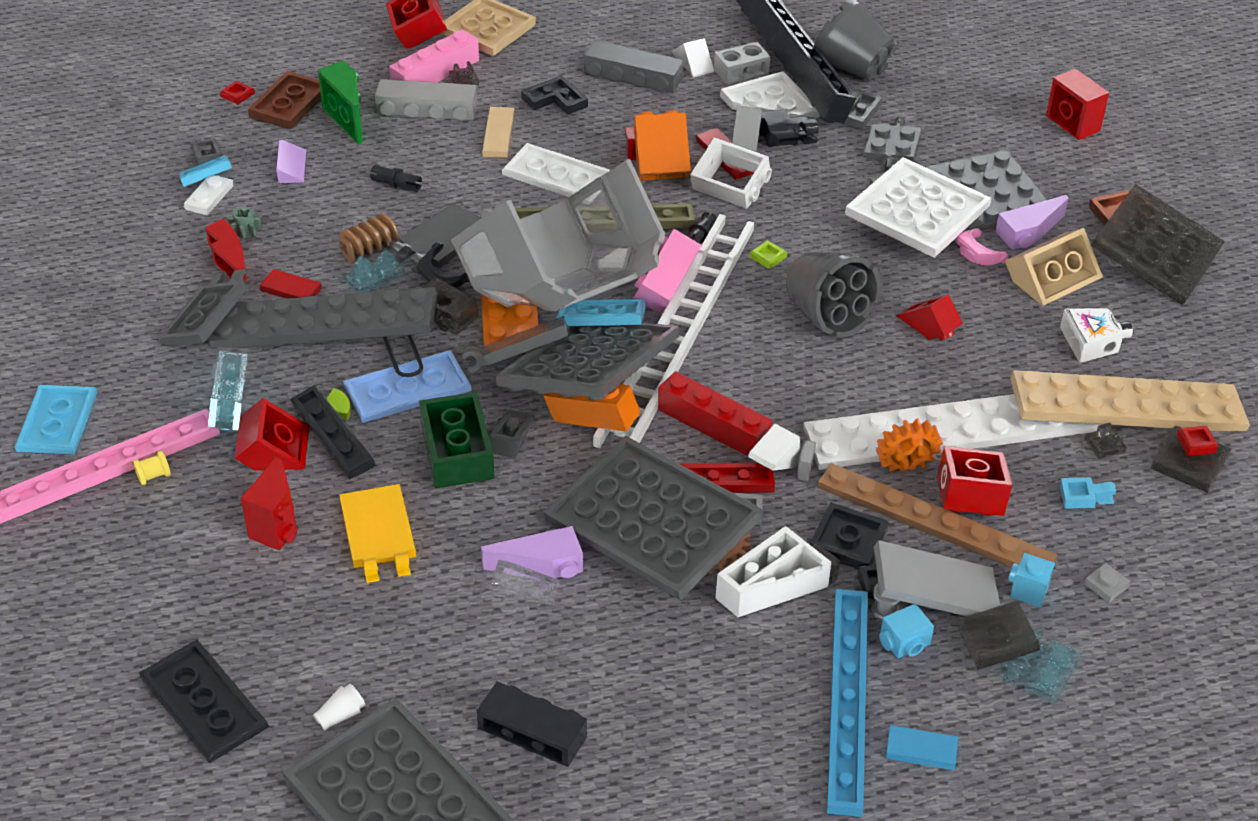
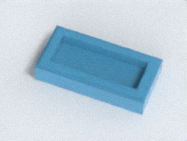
[886,725,958,770]

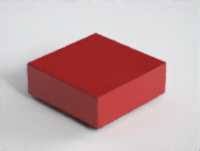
[220,81,255,105]
[1177,425,1218,456]

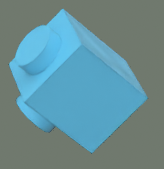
[1008,553,1055,608]
[879,604,934,658]

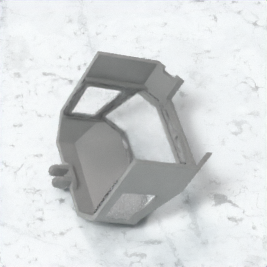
[451,159,665,312]

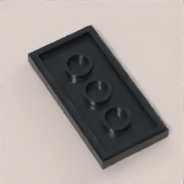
[139,639,269,763]

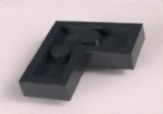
[521,75,588,114]

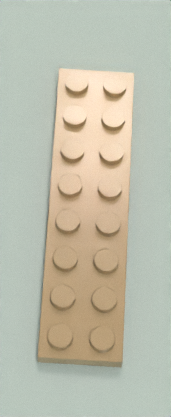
[1010,370,1250,431]

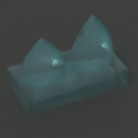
[344,250,405,293]

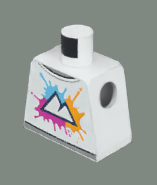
[1060,308,1133,363]

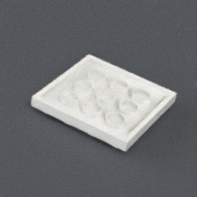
[845,157,991,258]

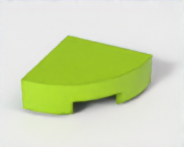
[326,388,351,420]

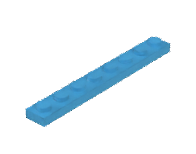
[827,589,868,817]

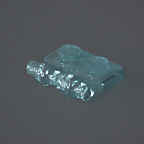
[1004,630,1082,704]

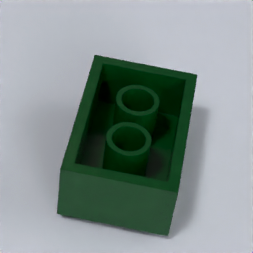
[419,392,495,488]

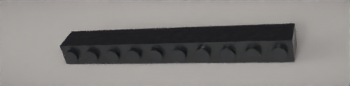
[736,0,857,123]

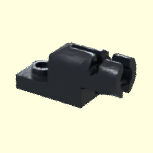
[759,109,819,147]

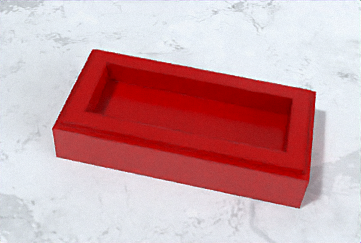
[260,269,322,299]

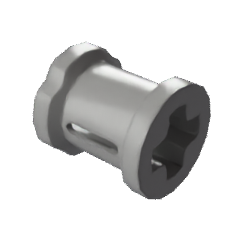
[871,583,900,620]

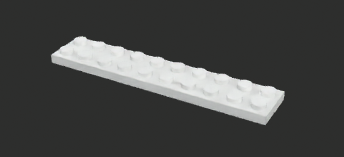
[803,394,1101,470]

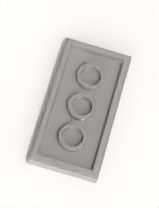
[874,540,1002,622]

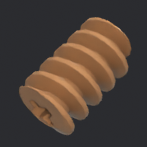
[339,213,399,264]

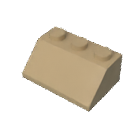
[1005,228,1103,306]

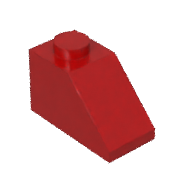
[896,294,963,341]

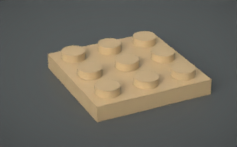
[441,0,536,56]

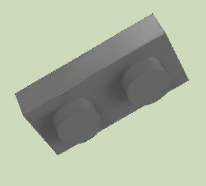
[842,90,882,130]

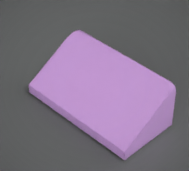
[276,140,306,183]

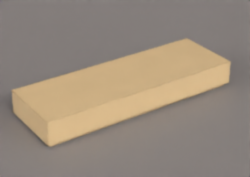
[482,107,515,158]

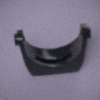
[417,242,470,293]

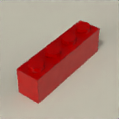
[658,371,773,456]

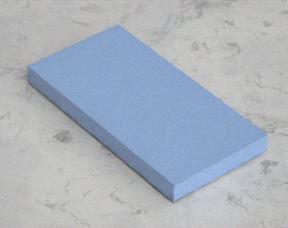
[343,350,471,423]

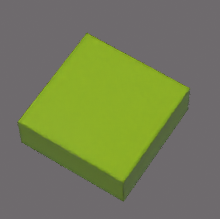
[750,240,787,269]

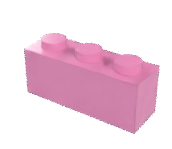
[633,229,702,313]

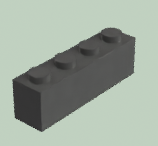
[584,40,684,93]

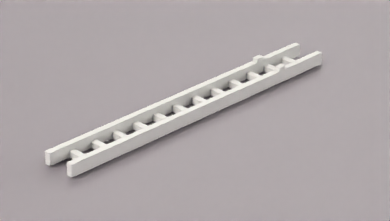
[593,214,754,448]

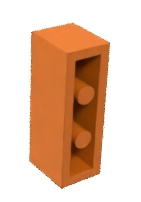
[543,384,641,432]

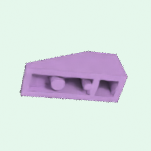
[995,195,1069,250]
[481,526,583,579]

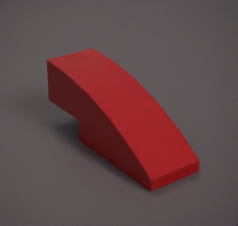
[205,218,247,281]

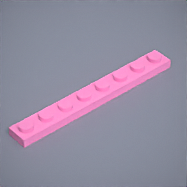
[0,408,220,524]

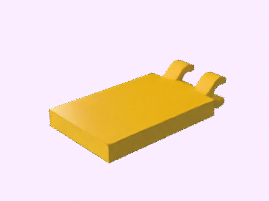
[339,484,416,583]

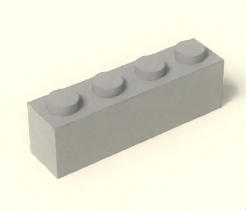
[375,79,478,120]

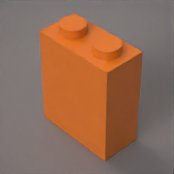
[633,110,691,181]

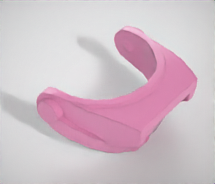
[956,228,1009,265]

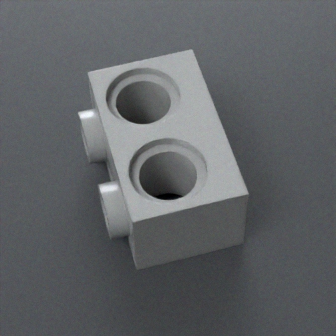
[714,42,770,85]

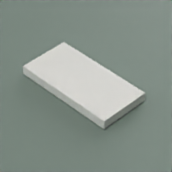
[502,143,610,204]

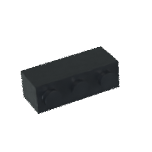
[477,681,587,767]

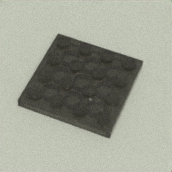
[1090,183,1225,306]

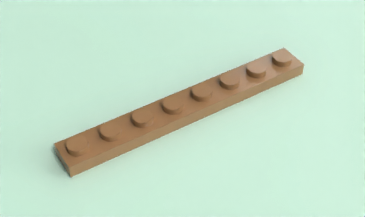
[818,463,1057,568]

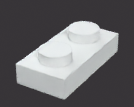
[184,175,233,215]

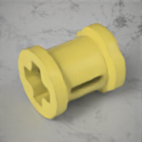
[132,450,171,486]

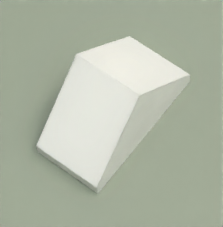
[672,38,714,77]
[748,424,800,470]

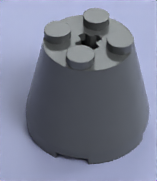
[815,0,898,81]
[786,252,881,337]

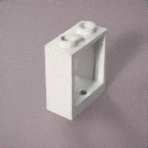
[690,138,772,209]

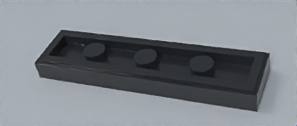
[290,385,376,479]

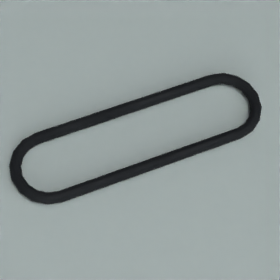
[383,335,423,377]

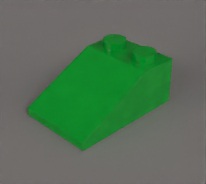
[318,60,363,145]

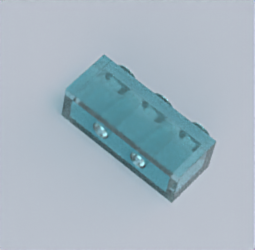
[208,351,248,430]

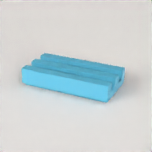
[179,155,232,187]

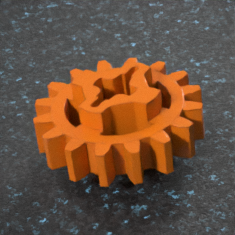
[876,418,943,472]

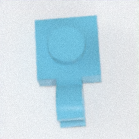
[1059,477,1116,509]

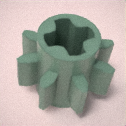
[227,207,262,239]

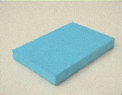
[557,298,645,326]
[15,385,98,454]

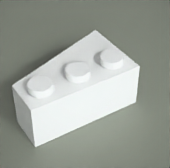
[716,526,831,617]

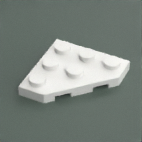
[720,71,820,118]

